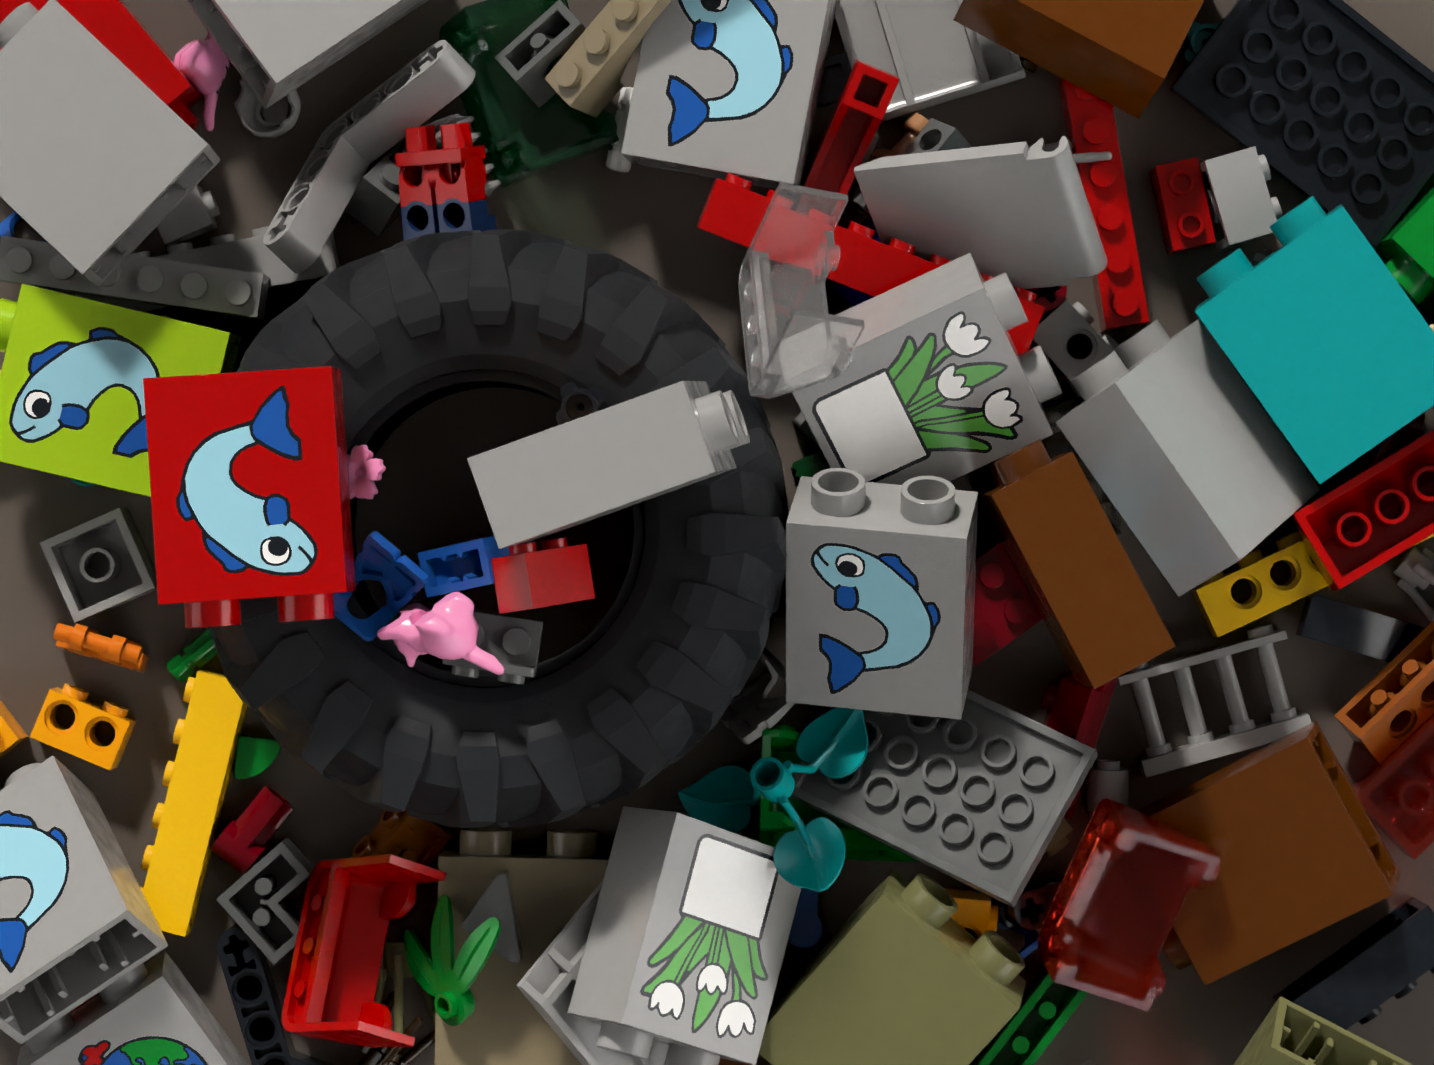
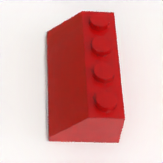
[1292,429,1434,591]

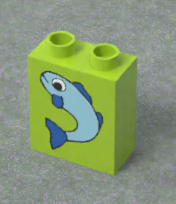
[0,284,242,497]

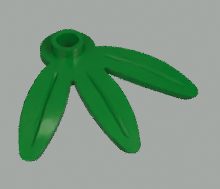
[404,894,501,1026]

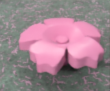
[347,445,386,500]

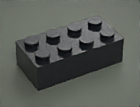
[1272,897,1434,1030]

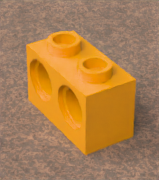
[30,683,137,770]

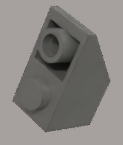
[345,137,406,237]

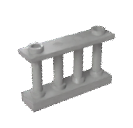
[1116,624,1312,778]

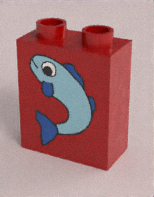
[143,366,356,628]

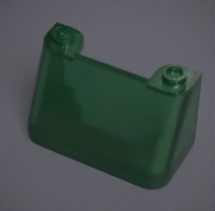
[439,0,619,188]

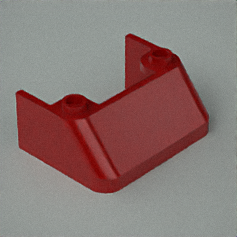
[282,854,446,1048]

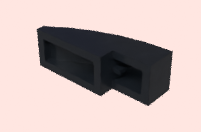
[1295,594,1425,663]

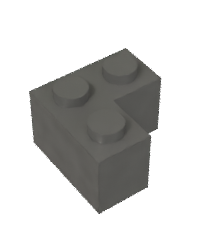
[216,837,314,965]

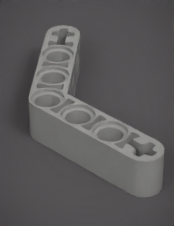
[263,40,476,273]

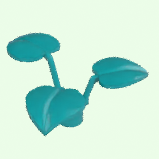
[678,707,869,892]

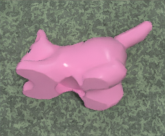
[174,32,231,132]
[377,592,504,675]

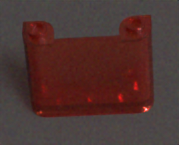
[1038,798,1220,1011]

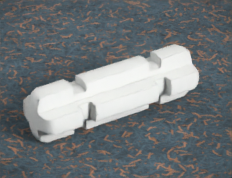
[606,87,633,172]

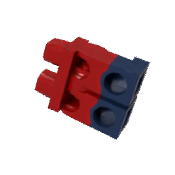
[395,122,497,241]

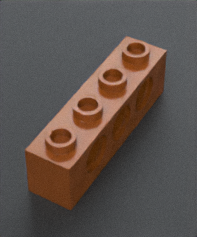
[1334,621,1434,764]

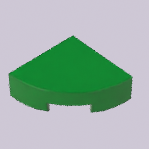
[233,735,282,779]

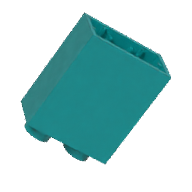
[1195,196,1434,484]

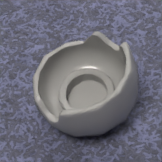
[234,78,301,139]

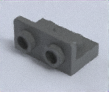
[442,611,544,684]

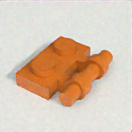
[53,623,149,673]

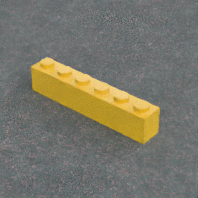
[140,669,247,937]

